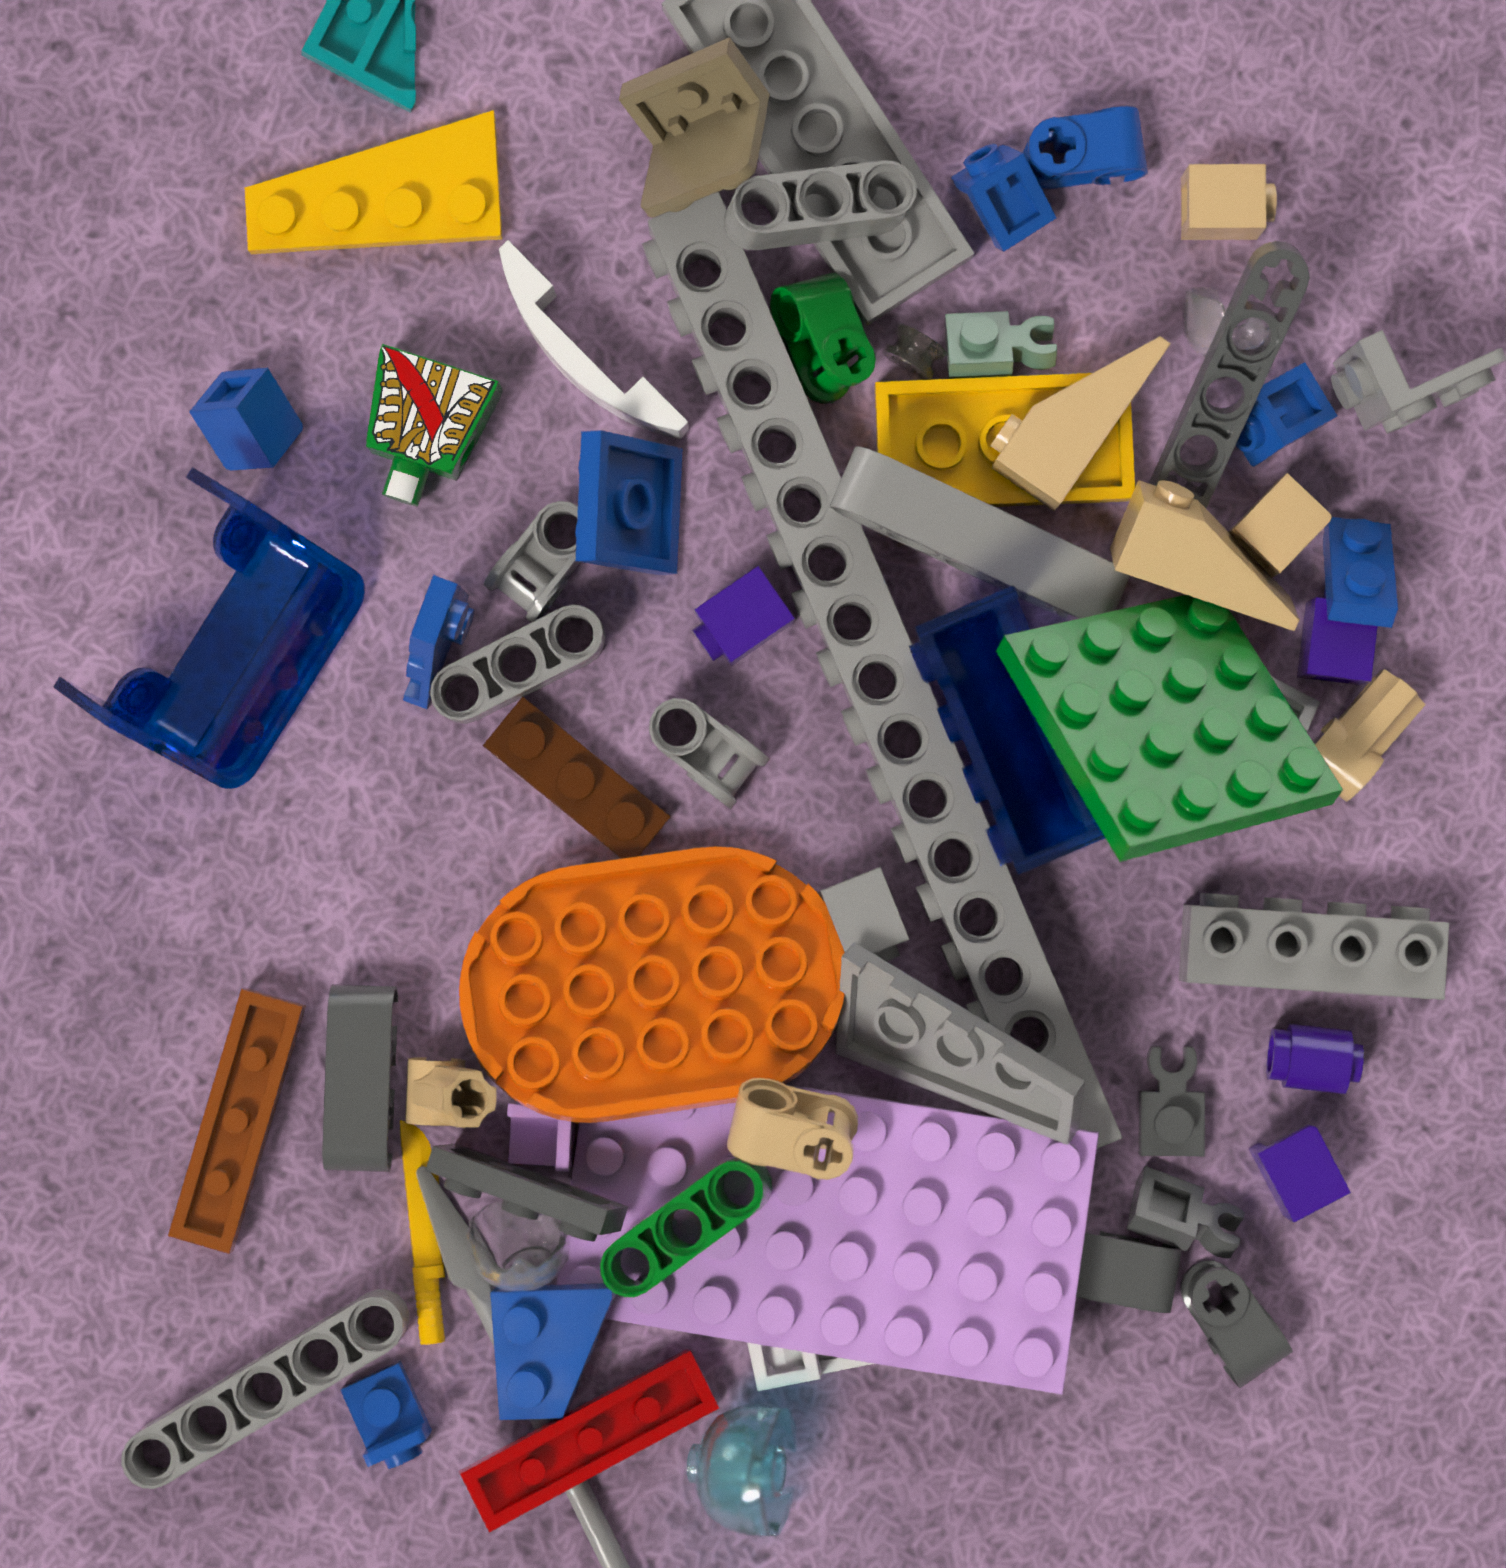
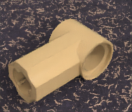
[1315,669,1426,802]
[405,1057,497,1128]

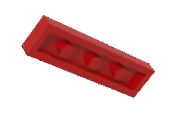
[459,1349,719,1533]

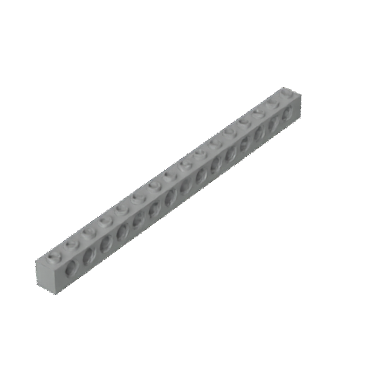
[642,191,1122,1149]

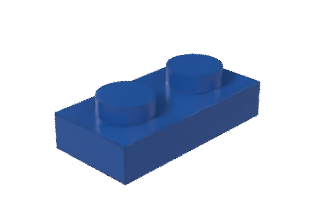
[1323,517,1398,628]

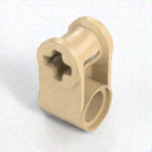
[727,1078,858,1180]

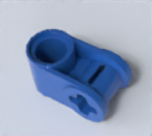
[1022,106,1148,189]

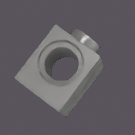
[819,867,909,962]

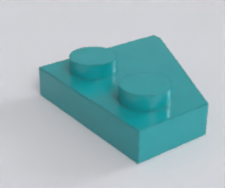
[301,0,416,113]

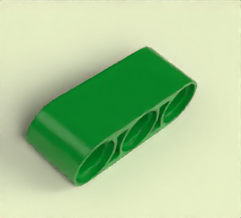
[600,1157,772,1297]

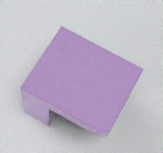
[507,1099,575,1172]

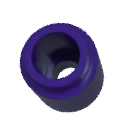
[1266,1024,1364,1094]

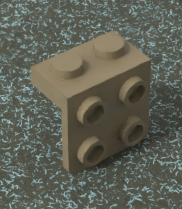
[619,37,770,218]

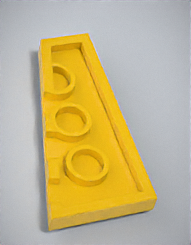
[245,110,502,254]

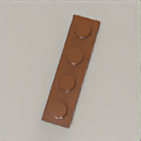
[168,988,306,1254]

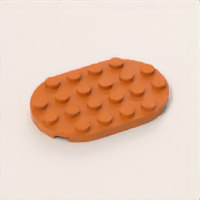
[459,846,845,1123]

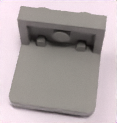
[1331,330,1506,434]

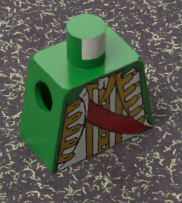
[366,344,503,507]

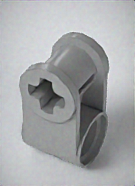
[483,501,581,623]
[649,698,770,809]

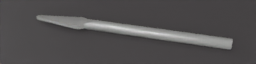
[416,1166,630,1568]

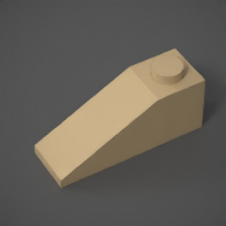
[990,336,1171,511]
[1110,480,1299,631]

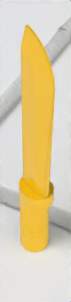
[400,1120,445,1345]

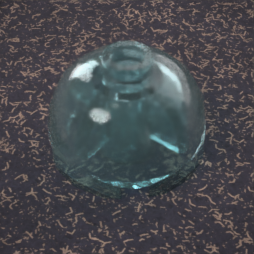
[687,1404,796,1537]

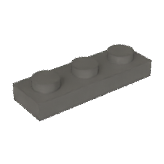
[426,1144,628,1241]

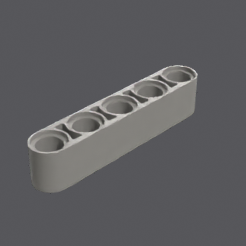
[829,446,1130,619]
[121,1289,410,1489]

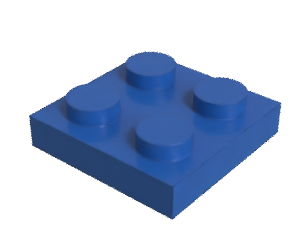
[575,430,683,575]

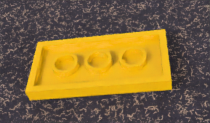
[874,373,1135,507]

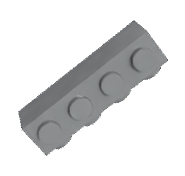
[1178,893,1449,1000]

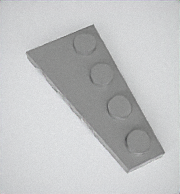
[835,942,1085,1145]

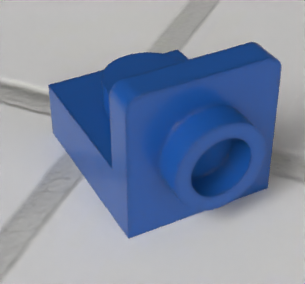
[951,144,1057,252]
[1234,362,1338,467]
[340,1360,432,1469]

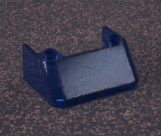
[53,467,365,789]

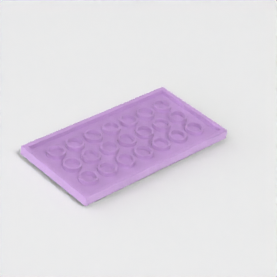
[556,1084,1099,1394]

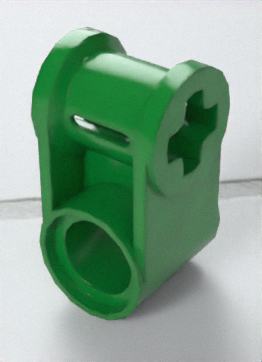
[770,272,876,404]

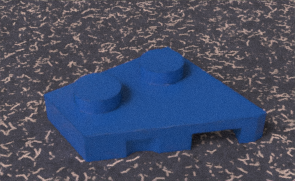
[403,575,475,709]
[490,1283,617,1420]

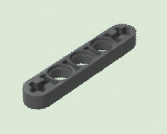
[1149,241,1310,508]

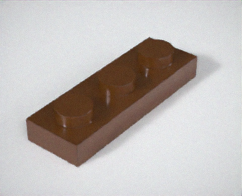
[482,696,671,859]

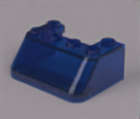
[909,585,1106,875]

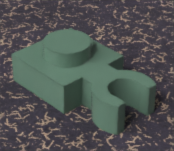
[945,311,1057,379]

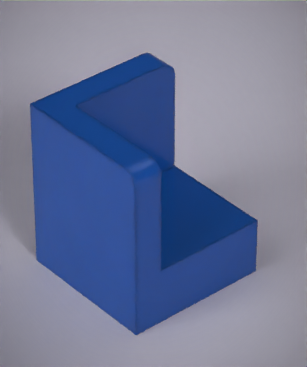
[189,367,303,471]

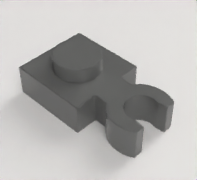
[1138,1046,1205,1157]
[1126,1166,1245,1258]

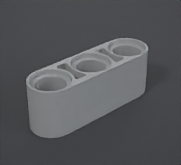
[724,160,917,250]
[430,605,606,724]

